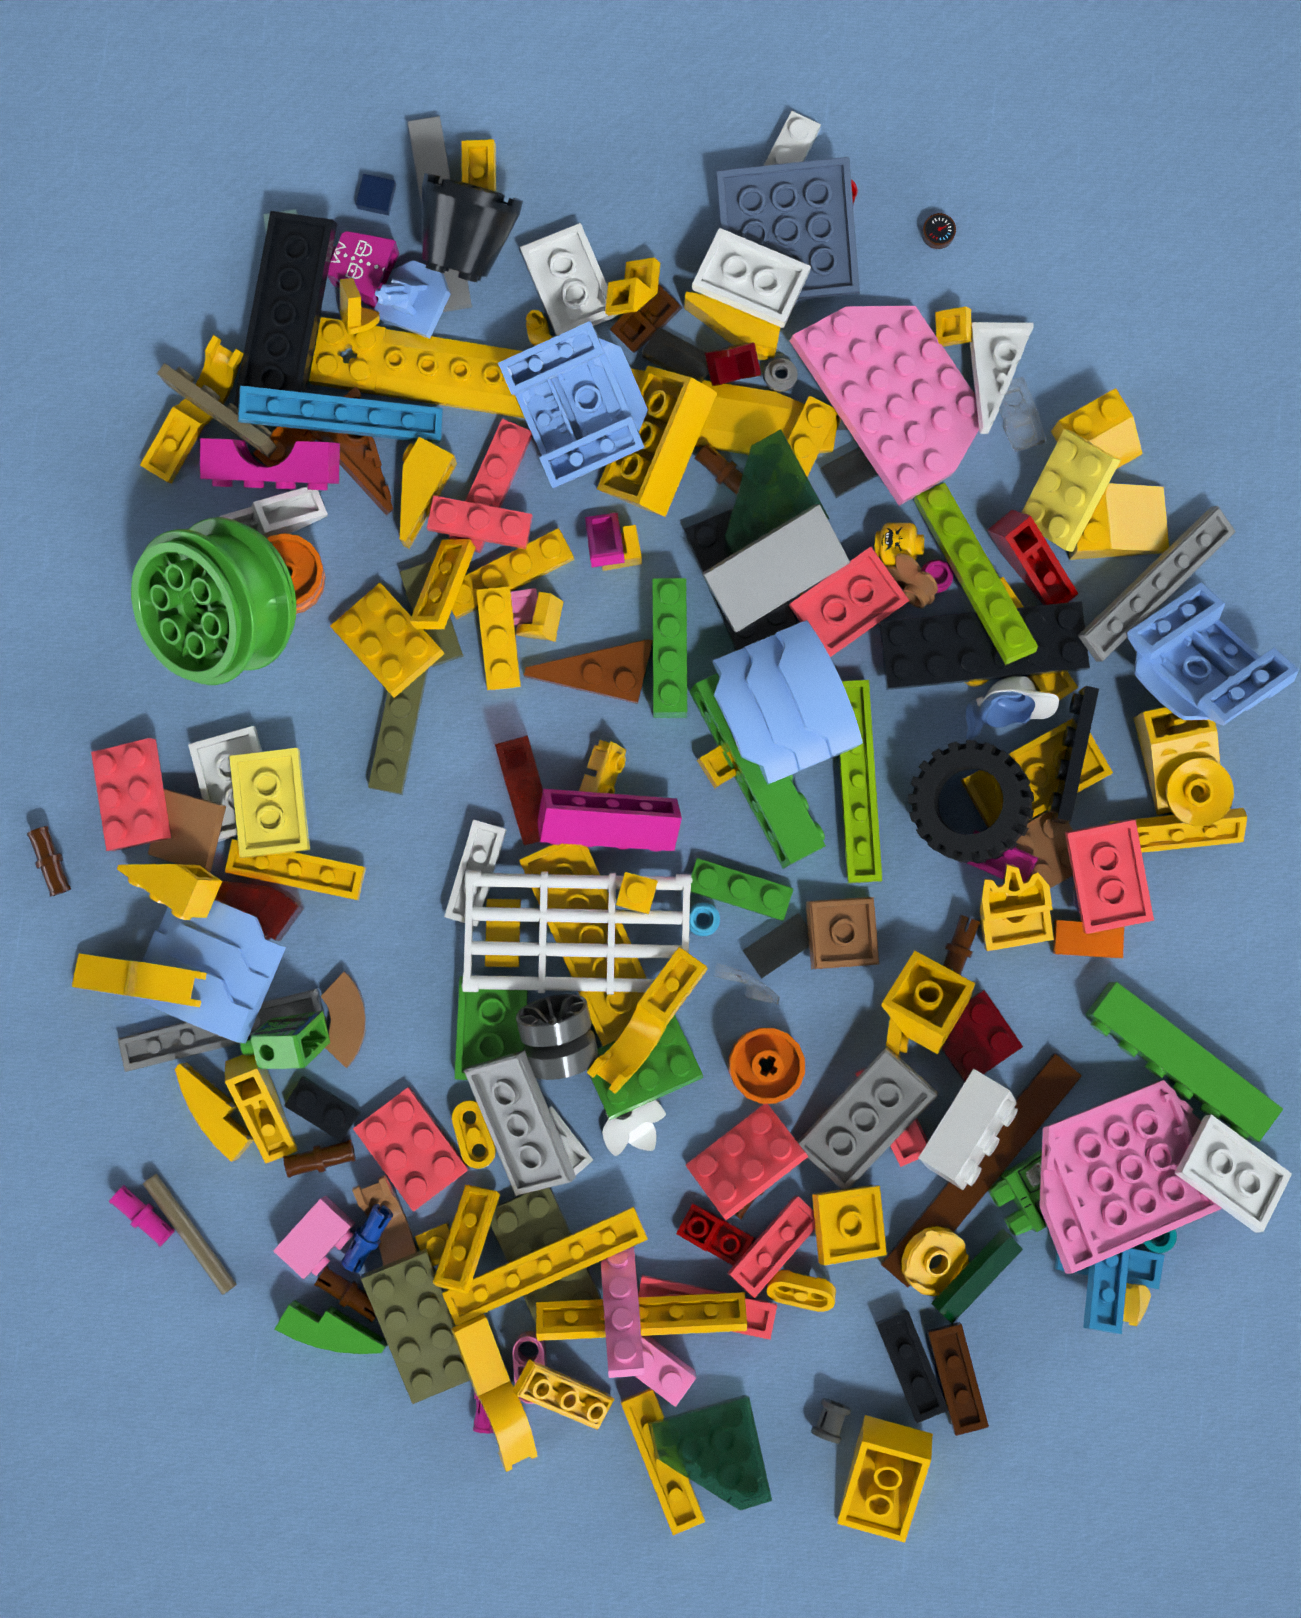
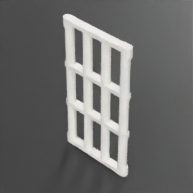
[461,870,693,995]

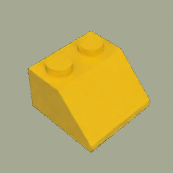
[1051,388,1143,469]
[881,950,976,1054]

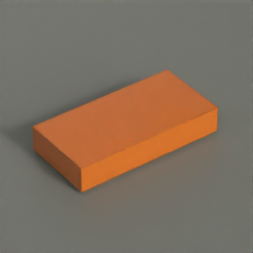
[1053,920,1124,959]

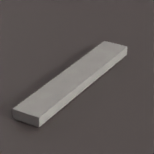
[408,116,472,312]
[1078,506,1236,662]
[118,989,326,1072]

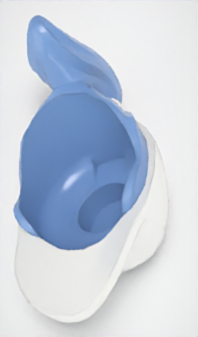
[966,676,1059,740]

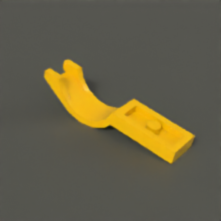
[140,335,244,484]
[586,947,708,1094]
[72,953,207,1008]
[451,1314,538,1472]

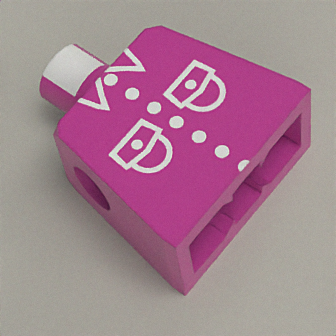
[328,231,399,308]

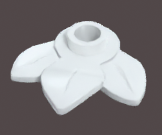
[602,1100,666,1156]

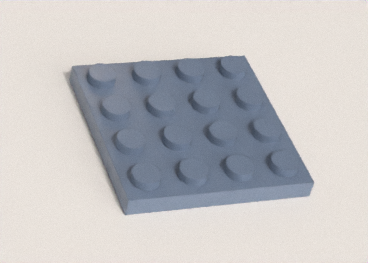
[717,157,860,300]

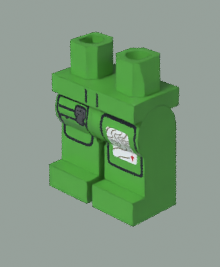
[988,1149,1047,1236]

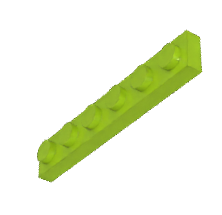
[914,483,1038,665]
[839,680,882,884]

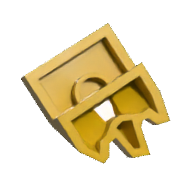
[980,864,1054,951]

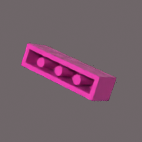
[537,789,682,852]

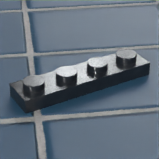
[1048,686,1099,824]

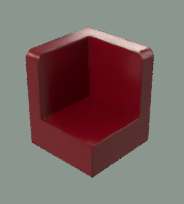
[705,342,761,386]

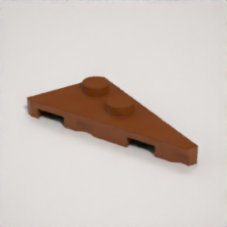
[309,387,393,516]
[524,639,653,704]

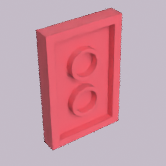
[788,546,910,657]
[91,738,171,851]
[1065,819,1154,934]
[353,1087,469,1212]
[685,1104,808,1220]

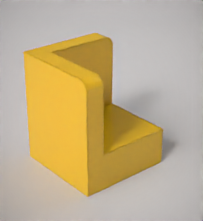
[602,525,642,571]

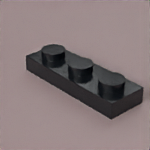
[876,1310,948,1423]

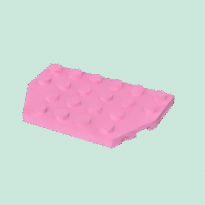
[789,306,979,506]
[1040,1080,1222,1274]

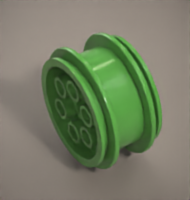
[131,517,297,685]

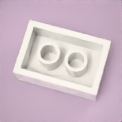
[918,1069,1018,1190]

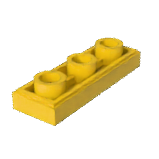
[512,1359,614,1430]

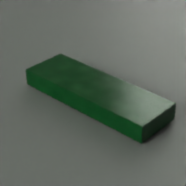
[931,1229,1023,1324]

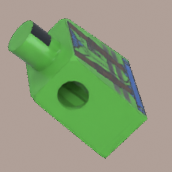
[240,1011,330,1069]

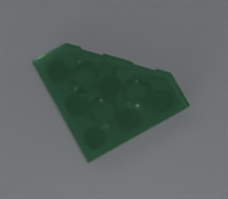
[724,429,830,554]
[648,1395,772,1511]

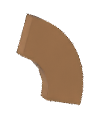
[320,971,366,1068]

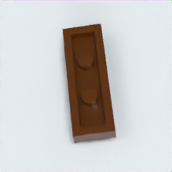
[927,1322,989,1436]

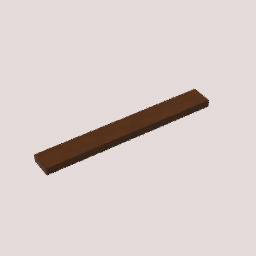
[880,1053,1082,1288]

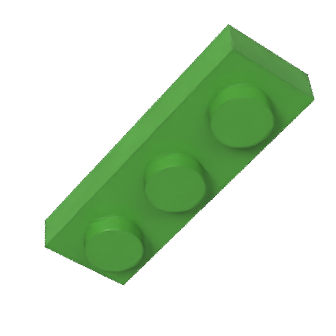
[691,858,793,921]

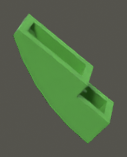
[274,1300,388,1354]

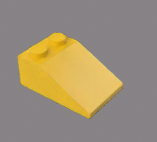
[1068,483,1169,560]
[837,1415,933,1543]

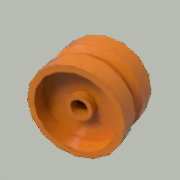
[267,533,326,614]
[728,1028,805,1104]

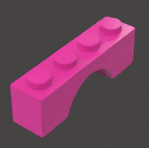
[200,438,340,490]

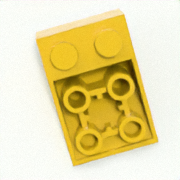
[1133,707,1220,815]

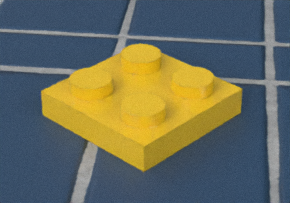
[812,1185,887,1265]

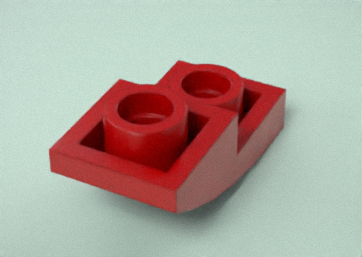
[676,1203,756,1266]

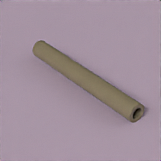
[143,1174,237,1295]

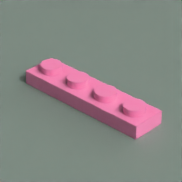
[601,1246,645,1378]

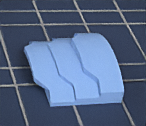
[498,321,648,489]
[1127,582,1299,725]
[712,620,863,785]
[134,900,286,1044]

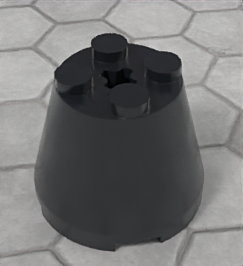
[422,173,523,282]

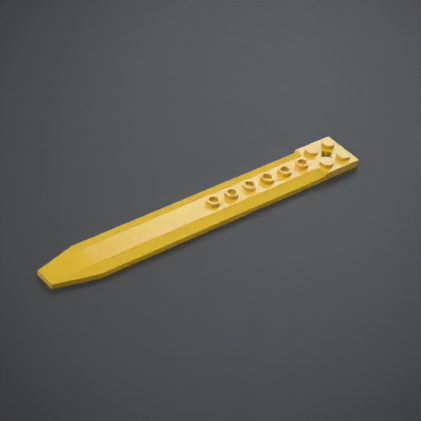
[309,317,838,458]

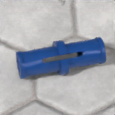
[341,1204,393,1273]

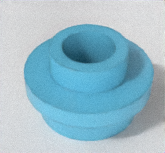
[689,902,720,937]

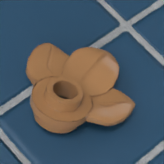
[885,553,938,609]

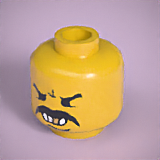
[875,522,924,566]

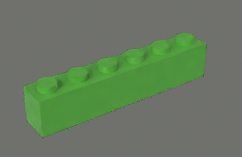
[689,673,826,869]
[1085,982,1283,1142]

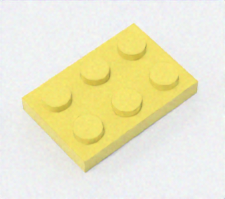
[1021,429,1121,552]
[229,748,310,858]

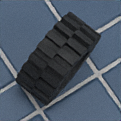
[908,740,1034,863]

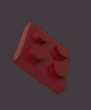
[941,990,1023,1083]

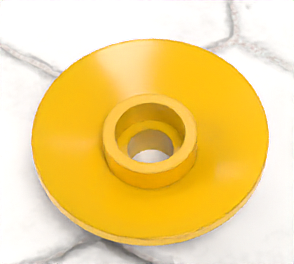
[1166,758,1234,826]

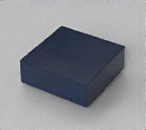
[356,174,396,216]

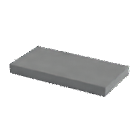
[701,503,851,632]
[797,1046,938,1189]
[464,1050,576,1196]

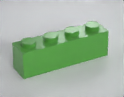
[652,578,687,718]

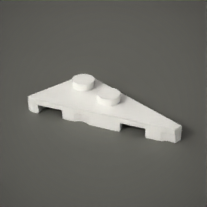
[970,322,1034,434]

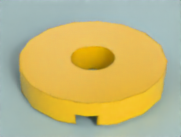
[902,1226,969,1296]

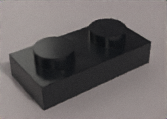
[284,1076,361,1142]

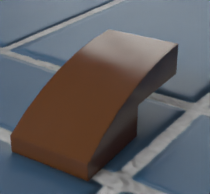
[610,284,682,353]

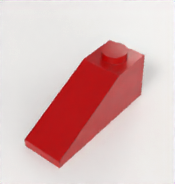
[987,509,1078,605]

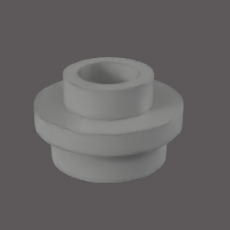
[764,358,798,392]

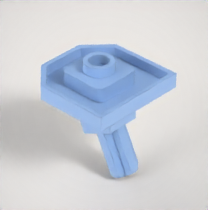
[374,260,451,339]

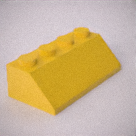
[597,366,717,517]

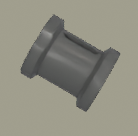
[811,1398,851,1444]

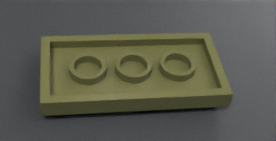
[490,1187,602,1323]
[361,1249,470,1404]

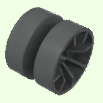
[516,994,599,1080]

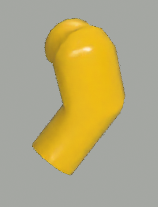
[526,310,554,346]

